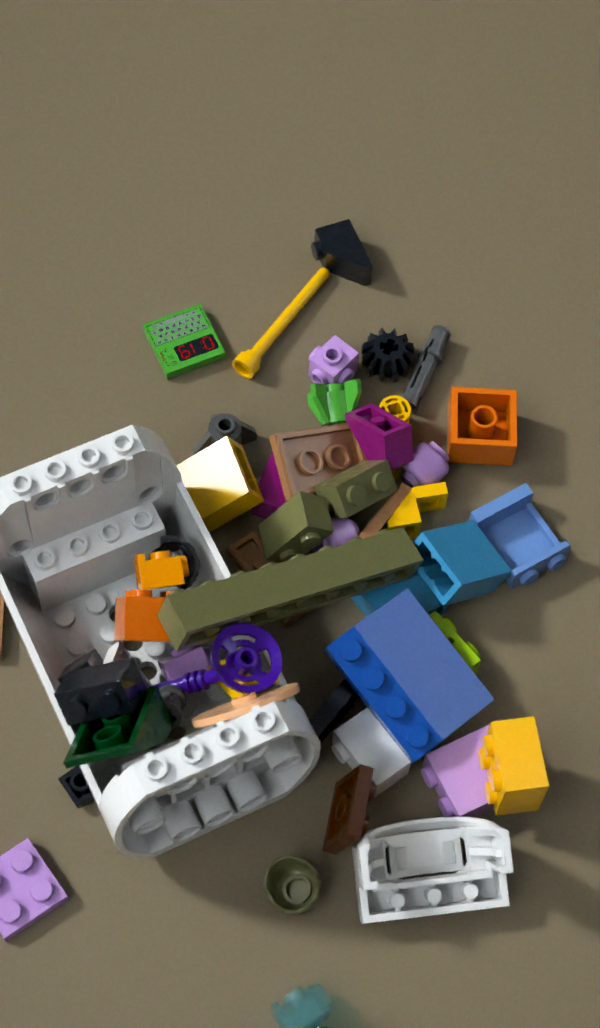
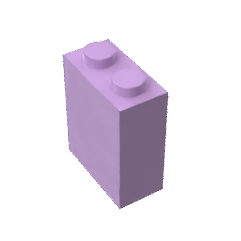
[421,719,501,818]

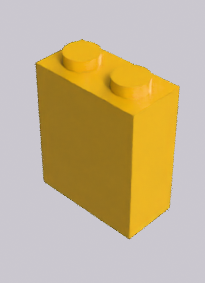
[177,436,264,533]

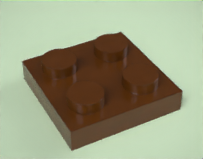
[322,764,375,855]

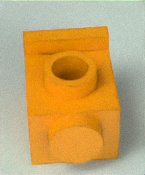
[133,550,189,590]

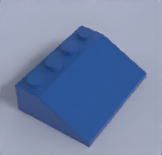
[324,588,495,764]

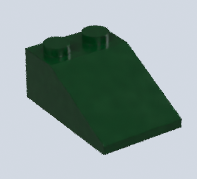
[63,686,173,769]

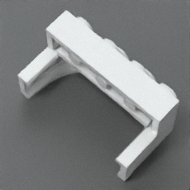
[351,817,514,924]

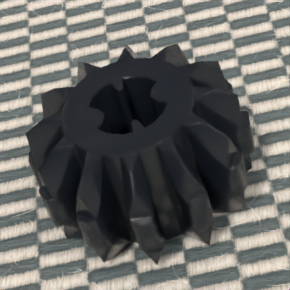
[361,328,415,383]

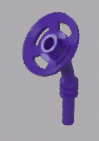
[148,623,282,695]

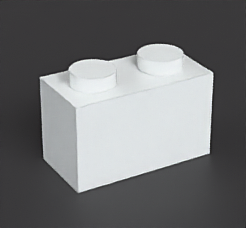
[331,708,411,798]

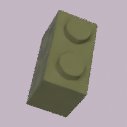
[314,460,398,518]
[258,491,334,563]

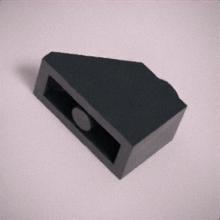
[311,219,373,286]

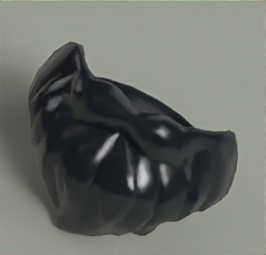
[148,535,200,591]

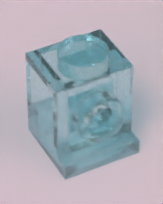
[270,983,331,1028]

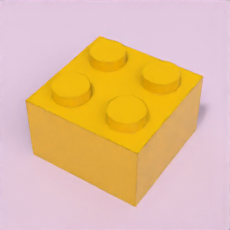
[478,716,549,816]

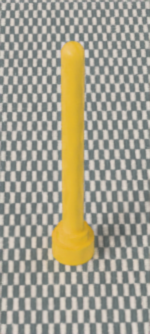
[232,267,330,379]

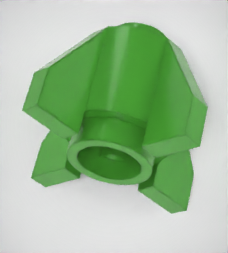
[307,379,362,426]

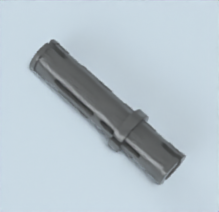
[402,325,451,413]

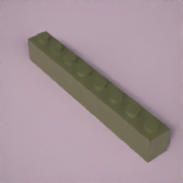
[157,527,424,652]

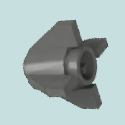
[193,413,257,455]

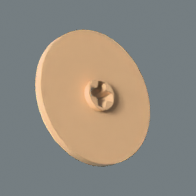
[192,683,301,728]

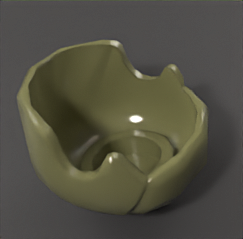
[263,855,322,915]

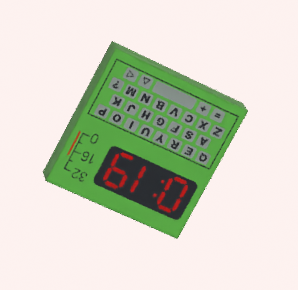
[142,304,226,379]

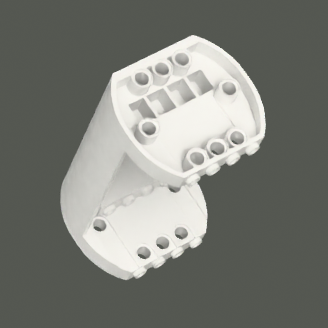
[0,425,321,858]

